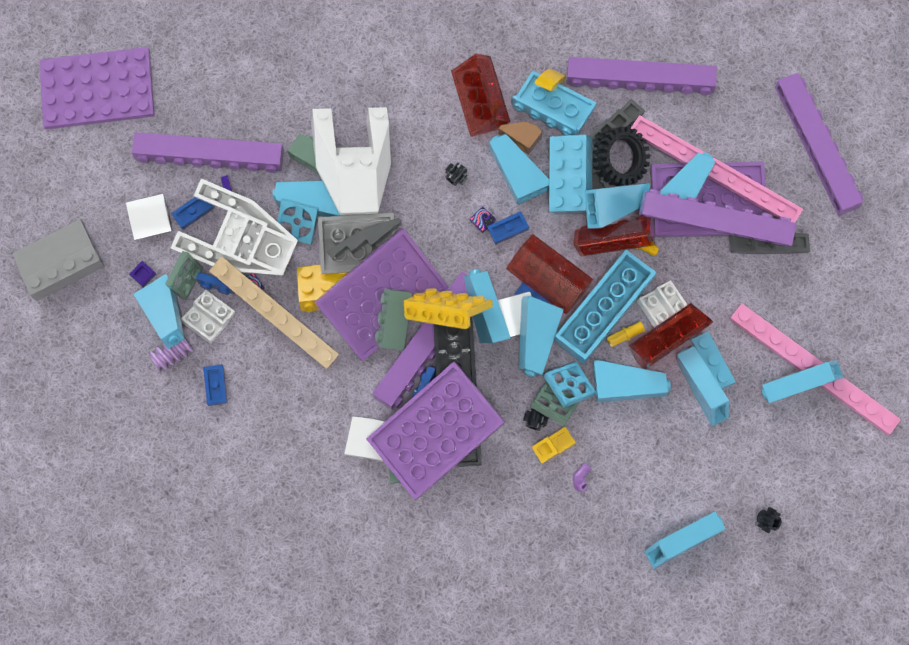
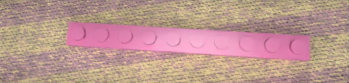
[631,115,803,223]
[729,304,901,436]

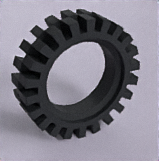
[593,126,650,186]

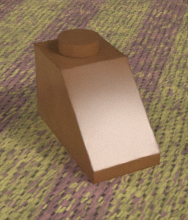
[499,121,542,155]

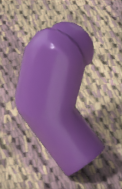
[573,463,592,492]

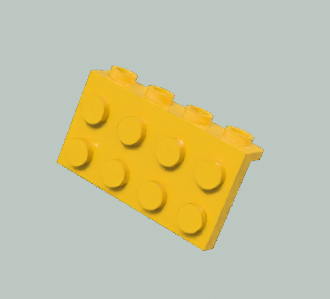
[297,265,348,312]
[404,288,493,329]

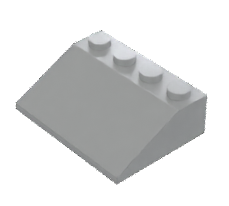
[318,213,396,274]
[12,219,105,301]

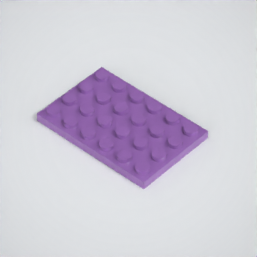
[39,47,155,129]
[651,162,768,238]
[314,228,449,361]
[366,362,506,500]

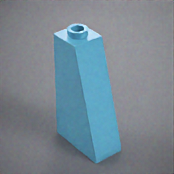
[489,134,549,205]
[660,152,716,200]
[272,181,345,217]
[584,183,650,228]
[463,268,510,343]
[133,274,185,349]
[518,296,564,377]
[677,346,729,426]
[593,360,671,402]
[762,360,844,403]
[644,511,725,569]

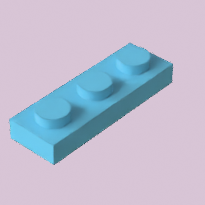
[691,332,736,389]

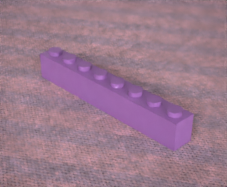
[567,57,717,95]
[775,73,863,216]
[131,132,284,173]
[639,189,797,247]
[372,271,467,410]

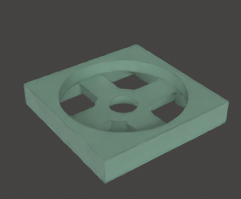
[165,251,203,300]
[530,382,579,426]

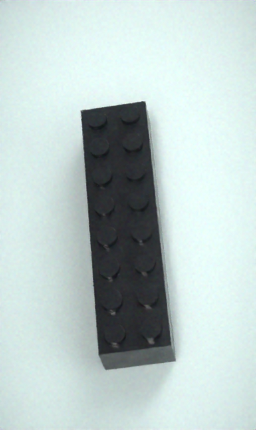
[433,316,482,468]

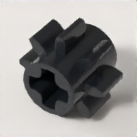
[445,162,468,186]
[523,408,549,431]
[757,507,782,533]

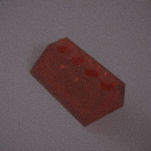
[451,53,511,137]
[574,217,656,257]
[506,234,593,314]
[629,303,713,370]

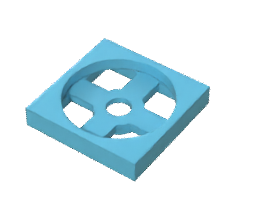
[277,199,319,245]
[544,362,597,408]

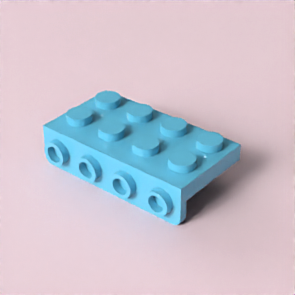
[512,70,597,136]

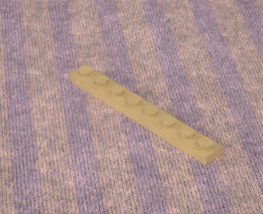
[209,256,339,369]

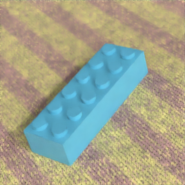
[554,250,657,365]

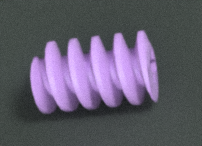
[149,339,194,372]

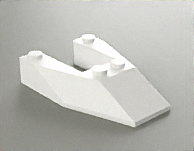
[311,107,391,215]
[171,179,298,276]

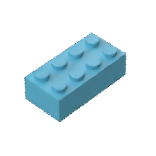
[549,135,593,215]

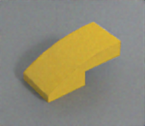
[534,68,566,91]
[532,427,577,464]

